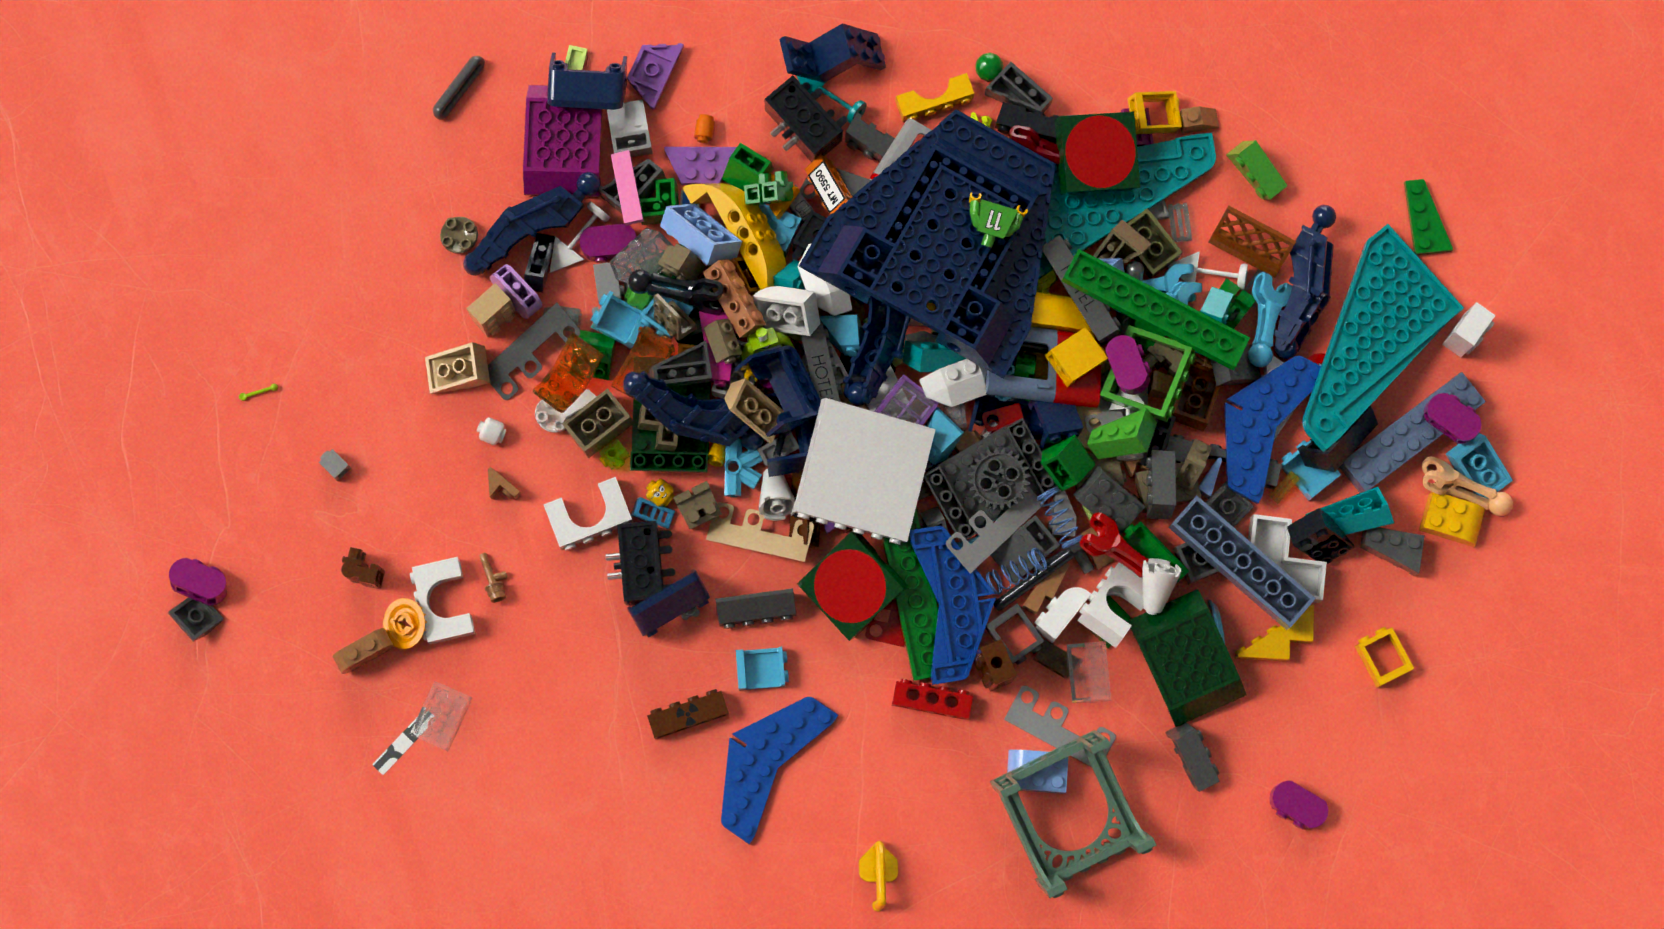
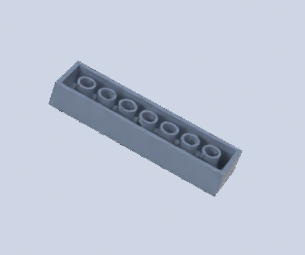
[1340,372,1486,493]
[1168,495,1316,630]

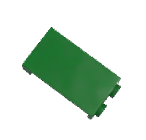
[1121,521,1189,584]

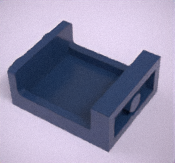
[1028,400,1084,444]

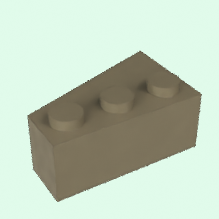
[1093,220,1151,264]

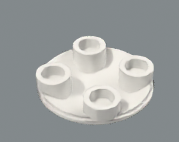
[535,395,571,433]

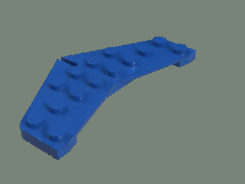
[1224,356,1321,504]
[909,526,996,685]
[721,697,838,844]

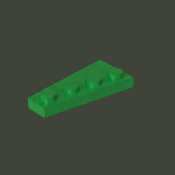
[1404,179,1453,255]

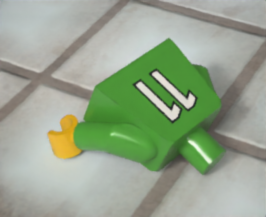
[969,192,1028,248]

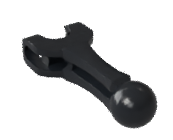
[628,269,723,315]

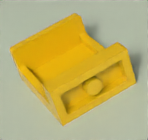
[1045,327,1108,387]

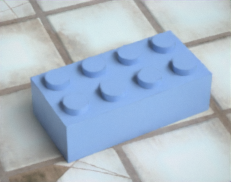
[660,204,742,265]

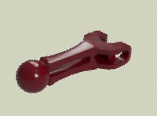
[1009,125,1060,164]

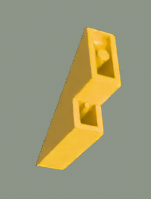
[1235,604,1314,661]

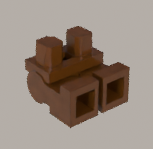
[341,547,385,589]

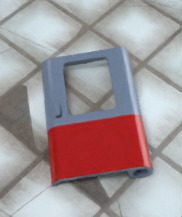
[986,326,1102,408]

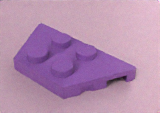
[627,43,684,110]
[664,147,737,185]

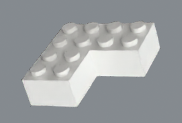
[1242,514,1327,603]

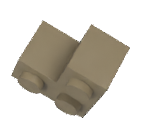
[657,244,706,281]
[638,405,678,452]

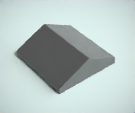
[1205,481,1254,527]
[168,597,224,642]

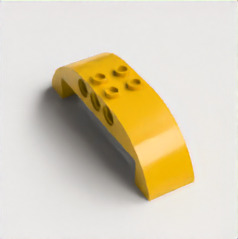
[683,183,786,304]

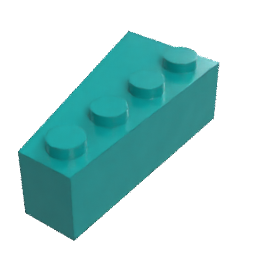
[1305,487,1394,535]

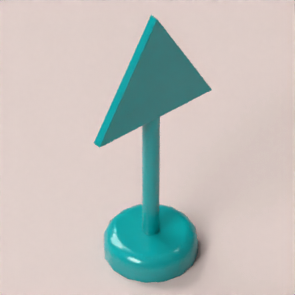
[796,76,867,124]

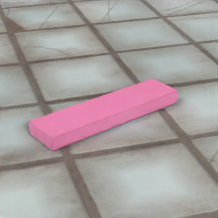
[611,150,644,226]

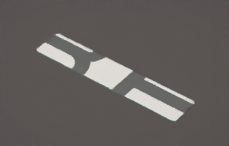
[372,709,436,775]

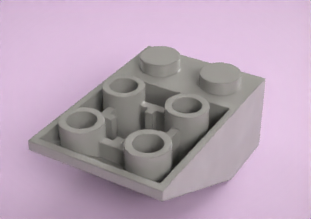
[607,99,653,157]

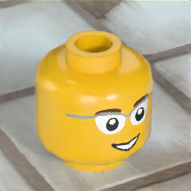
[646,478,675,507]

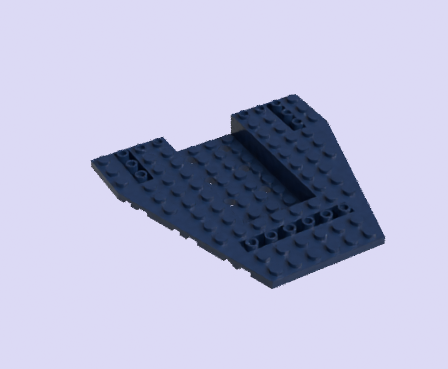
[799,110,1056,379]

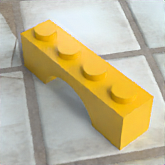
[895,73,974,122]

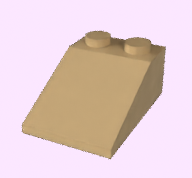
[425,342,490,394]

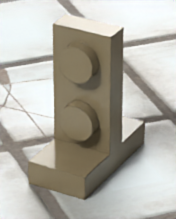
[1176,439,1212,491]

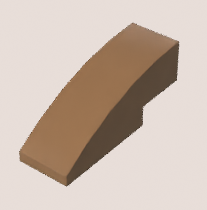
[1022,563,1070,615]

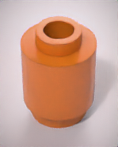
[694,114,715,143]

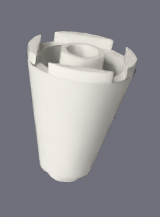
[758,468,796,521]
[1142,558,1181,615]

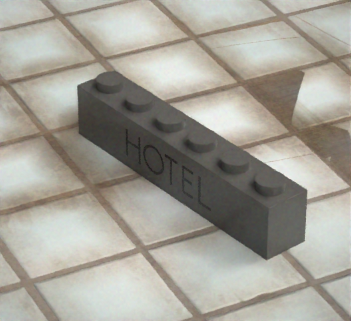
[1042,235,1121,346]
[801,323,844,403]

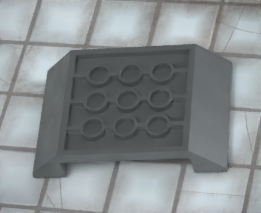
[924,418,1058,543]

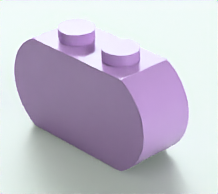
[490,264,542,319]

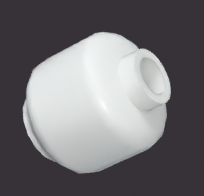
[476,417,507,445]

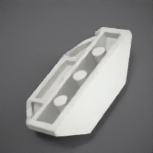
[797,243,852,316]
[919,359,987,407]

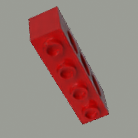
[892,679,973,720]

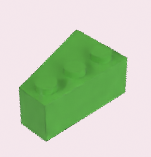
[1226,140,1287,200]
[1087,408,1157,459]

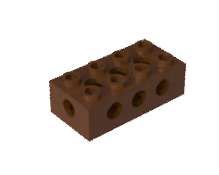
[974,639,1017,692]

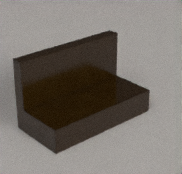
[1033,640,1078,680]

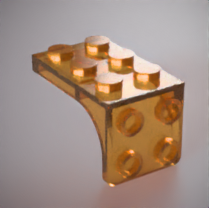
[611,326,675,400]
[533,333,604,413]

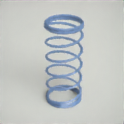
[1036,487,1084,549]
[986,548,1047,595]

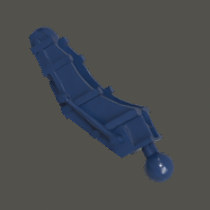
[463,172,601,276]
[1274,205,1336,359]
[843,253,917,406]
[623,371,764,451]

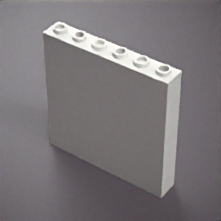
[793,398,936,545]

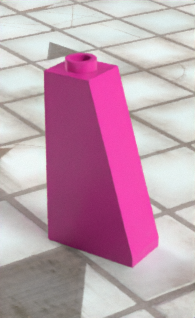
[699,311,736,387]

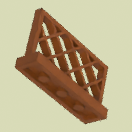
[1208,205,1296,278]

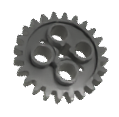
[968,447,1031,510]

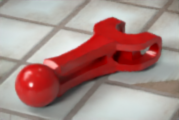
[1080,512,1149,578]

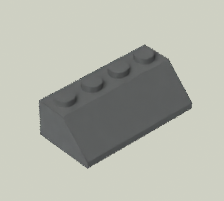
[716,588,796,629]

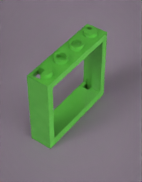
[1100,325,1196,422]

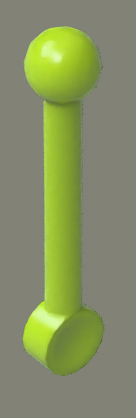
[239,384,278,401]

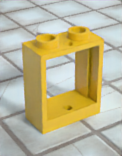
[1127,91,1182,134]
[1354,627,1414,688]

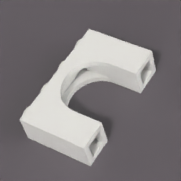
[543,477,633,551]
[410,557,476,644]
[1077,562,1143,648]

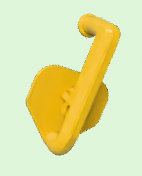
[859,841,898,911]

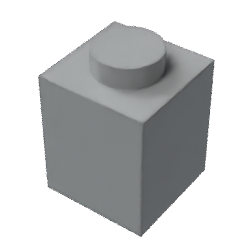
[319,449,351,481]

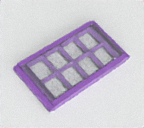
[874,374,939,425]

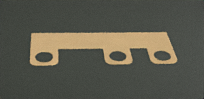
[706,502,814,562]

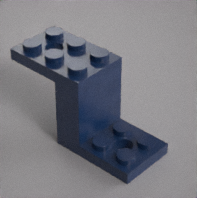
[779,23,886,83]

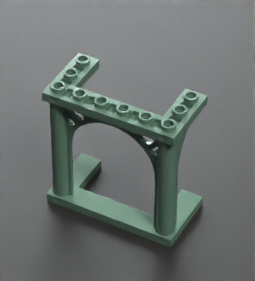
[990,730,1156,898]

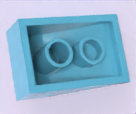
[758,204,802,257]
[1446,433,1513,499]

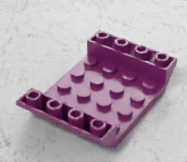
[523,85,602,197]

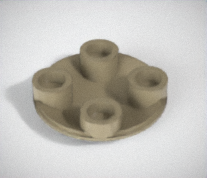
[440,217,478,253]

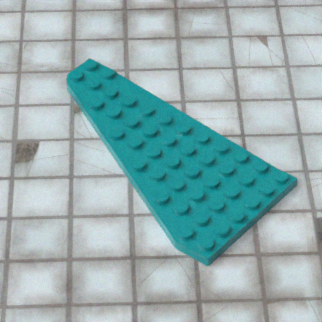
[1038,133,1216,279]
[1302,224,1464,452]

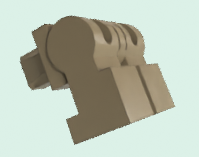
[1143,343,1183,377]
[673,481,722,529]

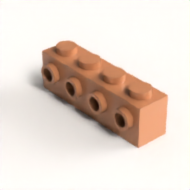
[703,259,766,338]

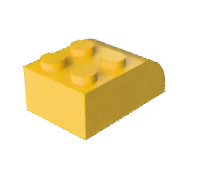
[1419,492,1485,547]

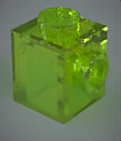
[599,439,630,470]

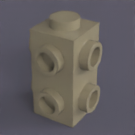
[704,319,742,365]

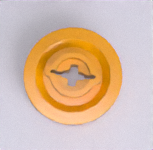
[383,598,427,649]

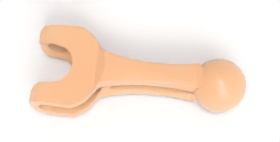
[1422,456,1513,516]

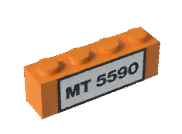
[805,154,852,214]

